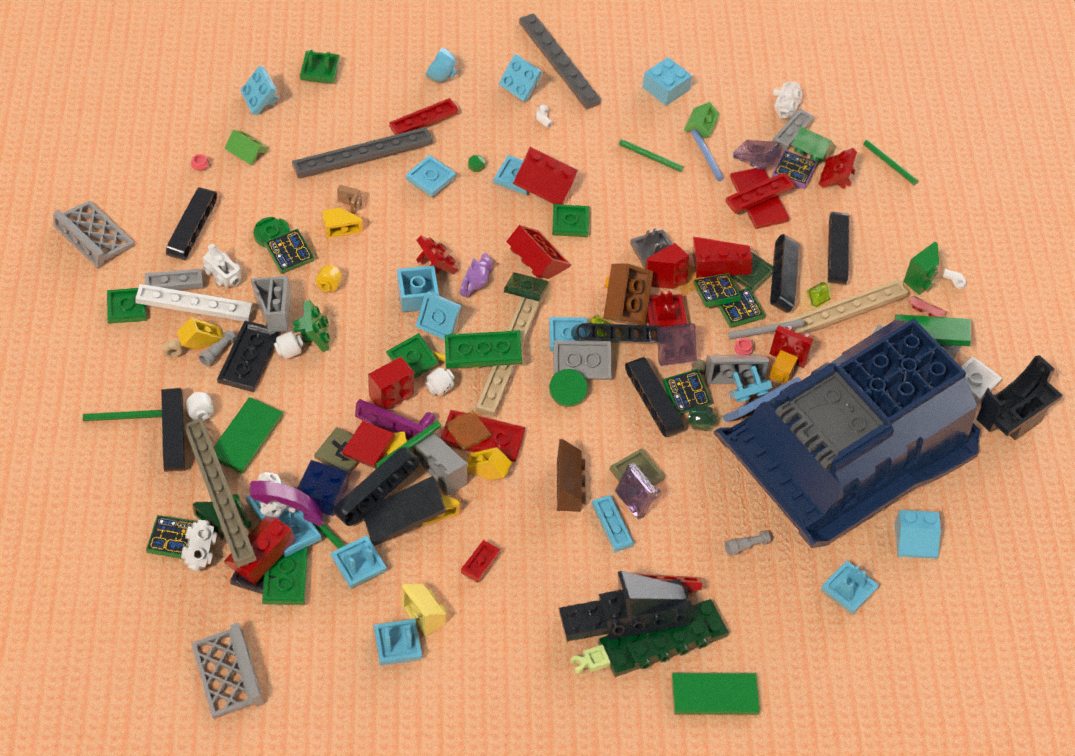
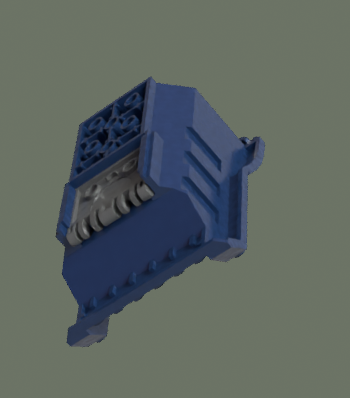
[714,318,980,548]

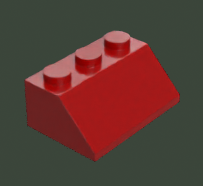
[512,147,578,204]
[506,225,571,279]
[224,517,296,585]

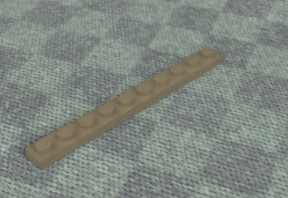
[183,418,257,568]

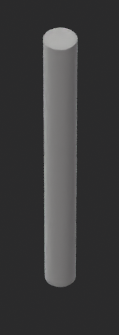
[728,319,804,340]

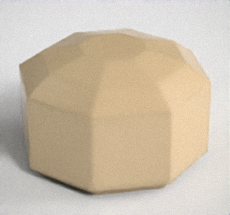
[163,340,182,358]

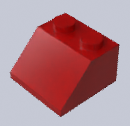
[646,243,689,289]

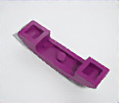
[250,481,323,526]

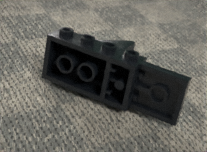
[559,571,693,642]

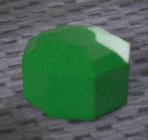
[468,155,485,172]

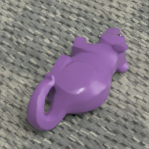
[460,253,493,297]

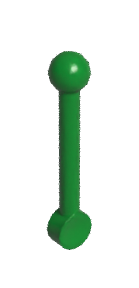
[232,494,252,528]

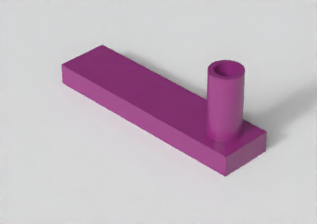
[355,399,436,440]

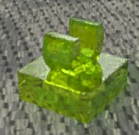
[806,282,830,307]

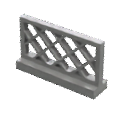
[53,201,134,268]
[192,622,265,719]

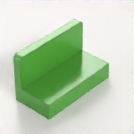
[684,102,719,138]
[225,130,269,165]

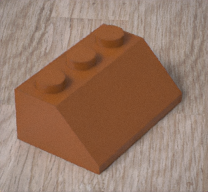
[603,263,653,325]

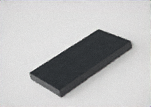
[217,321,281,392]
[363,476,447,546]

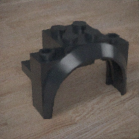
[976,355,1063,440]

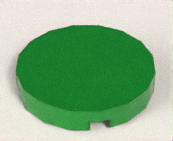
[253,217,290,248]
[549,369,588,407]

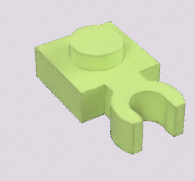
[570,645,610,674]

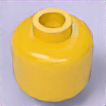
[315,265,342,293]

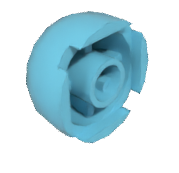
[425,47,457,82]

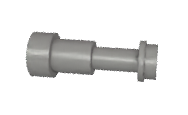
[198,330,236,366]
[724,531,771,557]

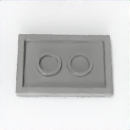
[553,340,611,380]

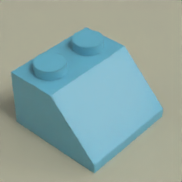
[894,510,941,559]

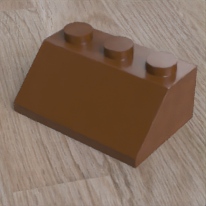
[557,439,586,512]

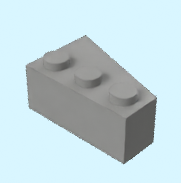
[251,276,291,332]
[414,433,468,496]

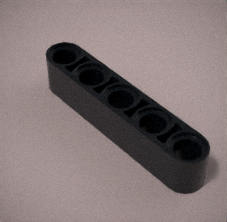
[166,187,217,260]
[827,211,849,285]
[770,234,799,313]
[571,323,665,344]
[625,357,684,437]
[161,388,185,472]
[334,447,420,526]

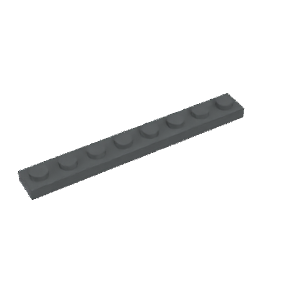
[519,13,601,110]
[292,127,432,178]

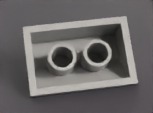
[705,354,769,384]

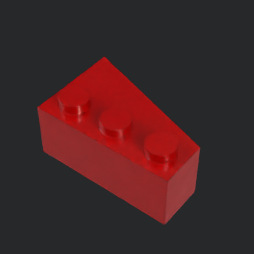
[693,236,752,278]

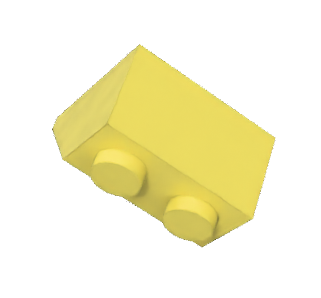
[402,584,447,637]

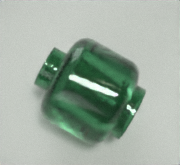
[688,405,717,431]

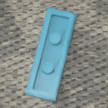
[592,495,634,552]

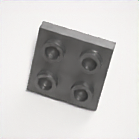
[630,228,672,269]

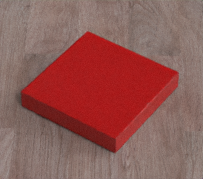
[342,420,396,469]

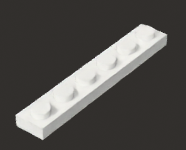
[136,284,252,321]

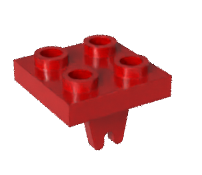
[818,148,857,189]
[416,235,459,275]
[647,290,687,329]
[769,325,814,368]

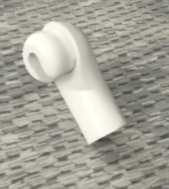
[536,104,553,129]
[943,269,966,289]

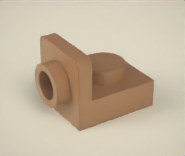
[337,185,362,214]

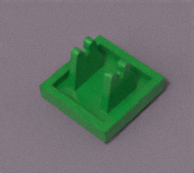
[300,50,340,84]
[292,300,331,352]

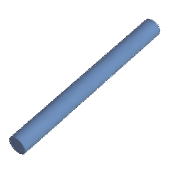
[690,129,724,181]

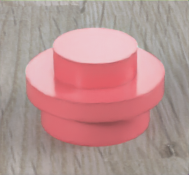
[191,154,209,171]
[734,338,753,355]

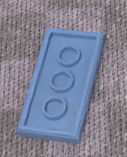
[722,377,801,422]

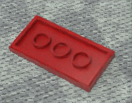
[730,166,789,229]
[441,410,526,462]

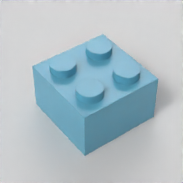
[642,57,692,106]
[397,266,439,312]

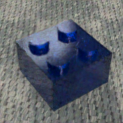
[297,460,349,516]

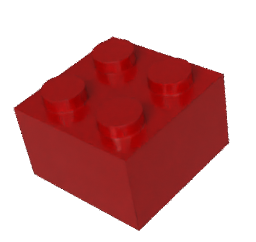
[368,357,414,410]

